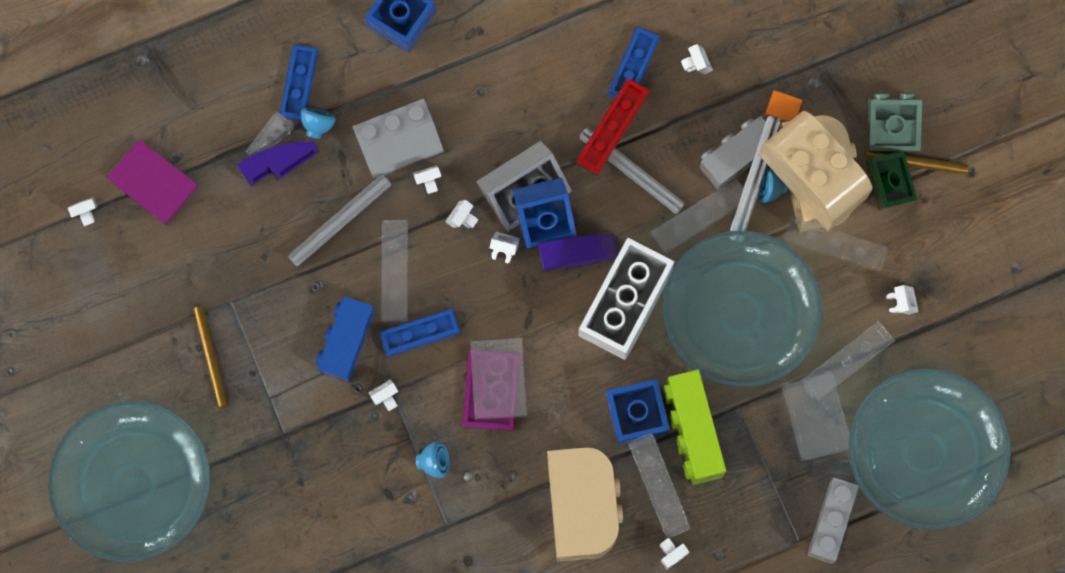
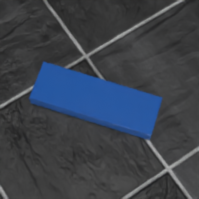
[607,26,660,98]
[279,44,319,122]
[379,308,461,357]

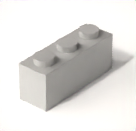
[699,116,766,191]
[807,477,859,564]

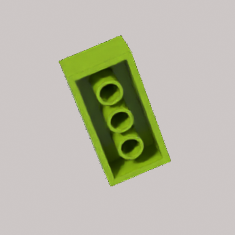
[662,369,726,485]

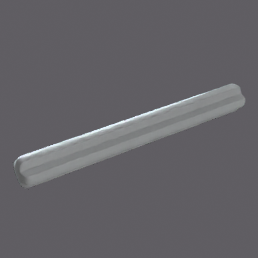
[729,116,782,239]
[580,127,684,214]
[288,175,391,266]

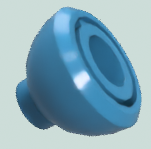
[301,108,336,139]
[757,167,788,203]
[416,441,449,478]

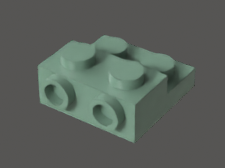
[868,93,922,151]

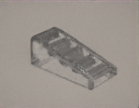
[246,112,295,157]

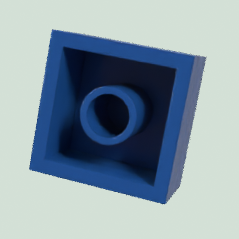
[365,0,436,53]
[512,178,577,248]
[606,379,670,446]

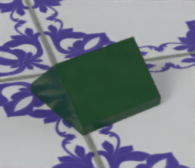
[865,151,918,211]

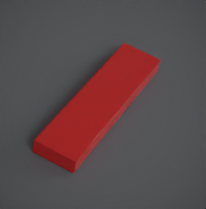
[576,78,650,176]

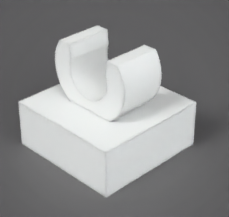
[681,44,713,75]
[413,165,441,194]
[68,197,97,226]
[445,200,478,228]
[490,232,520,263]
[886,285,919,315]
[368,379,398,411]
[659,538,689,569]

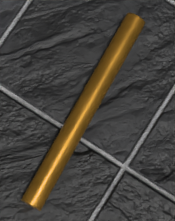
[865,150,969,175]
[193,306,228,408]

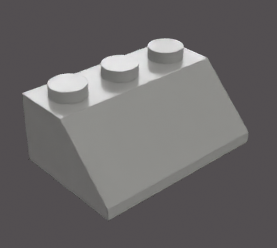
[352,99,444,180]
[476,141,572,231]

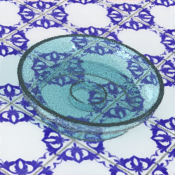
[663,231,822,387]
[849,369,1011,529]
[48,401,210,562]

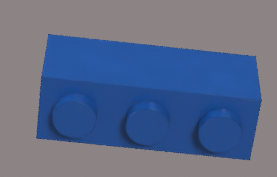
[316,296,375,383]

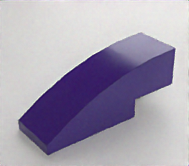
[236,141,319,186]
[538,233,618,272]

